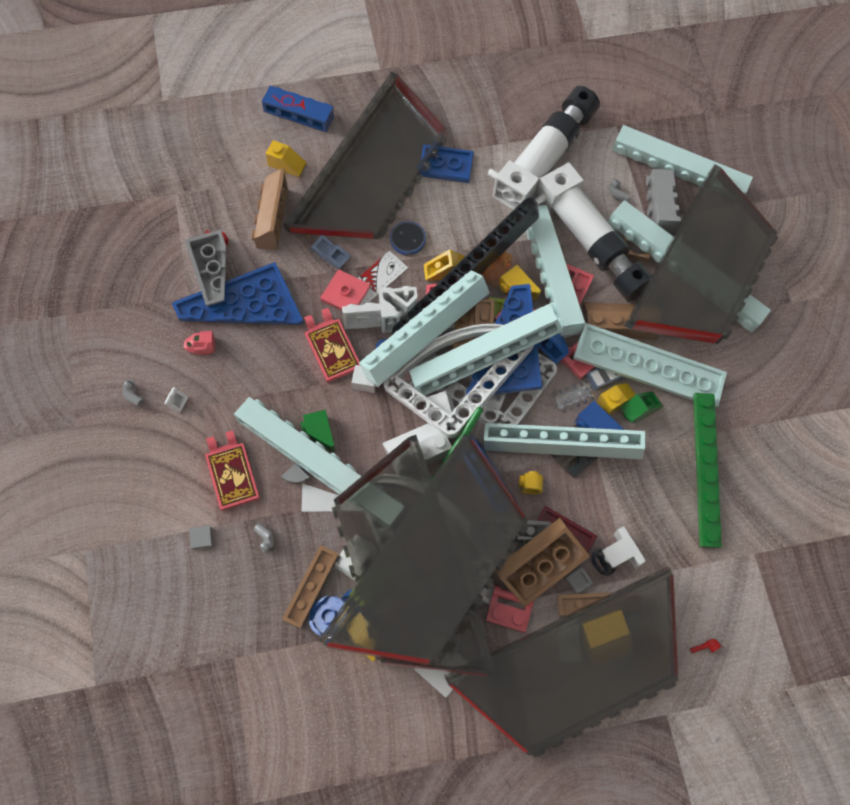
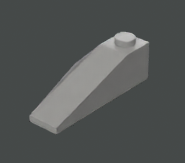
[185,230,226,307]

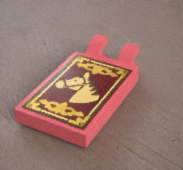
[304,308,360,383]
[205,430,260,511]

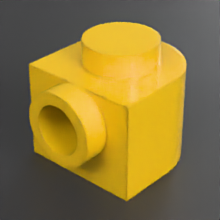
[518,471,543,495]

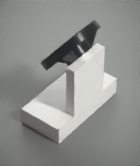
[591,526,646,576]

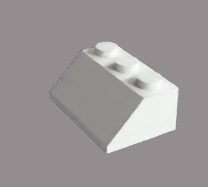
[382,420,452,476]

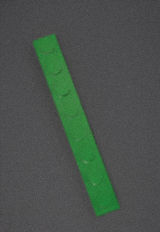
[693,393,722,548]

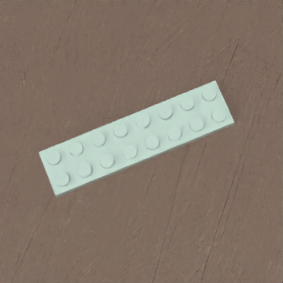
[573,323,727,408]

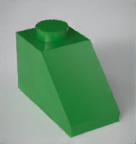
[620,391,664,423]
[300,410,335,452]

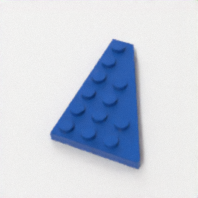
[172,262,304,325]
[466,284,542,396]

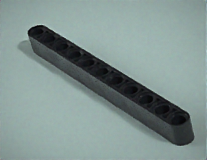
[392,198,540,335]

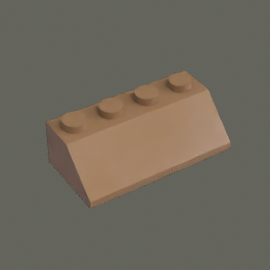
[252,169,288,250]
[583,302,662,339]
[496,518,590,607]

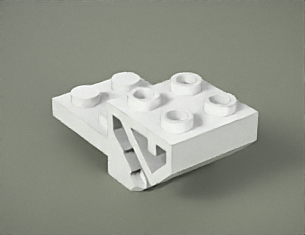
[342,286,417,333]

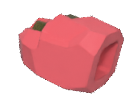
[184,331,215,355]

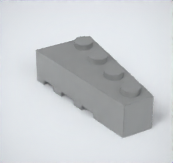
[646,169,681,236]

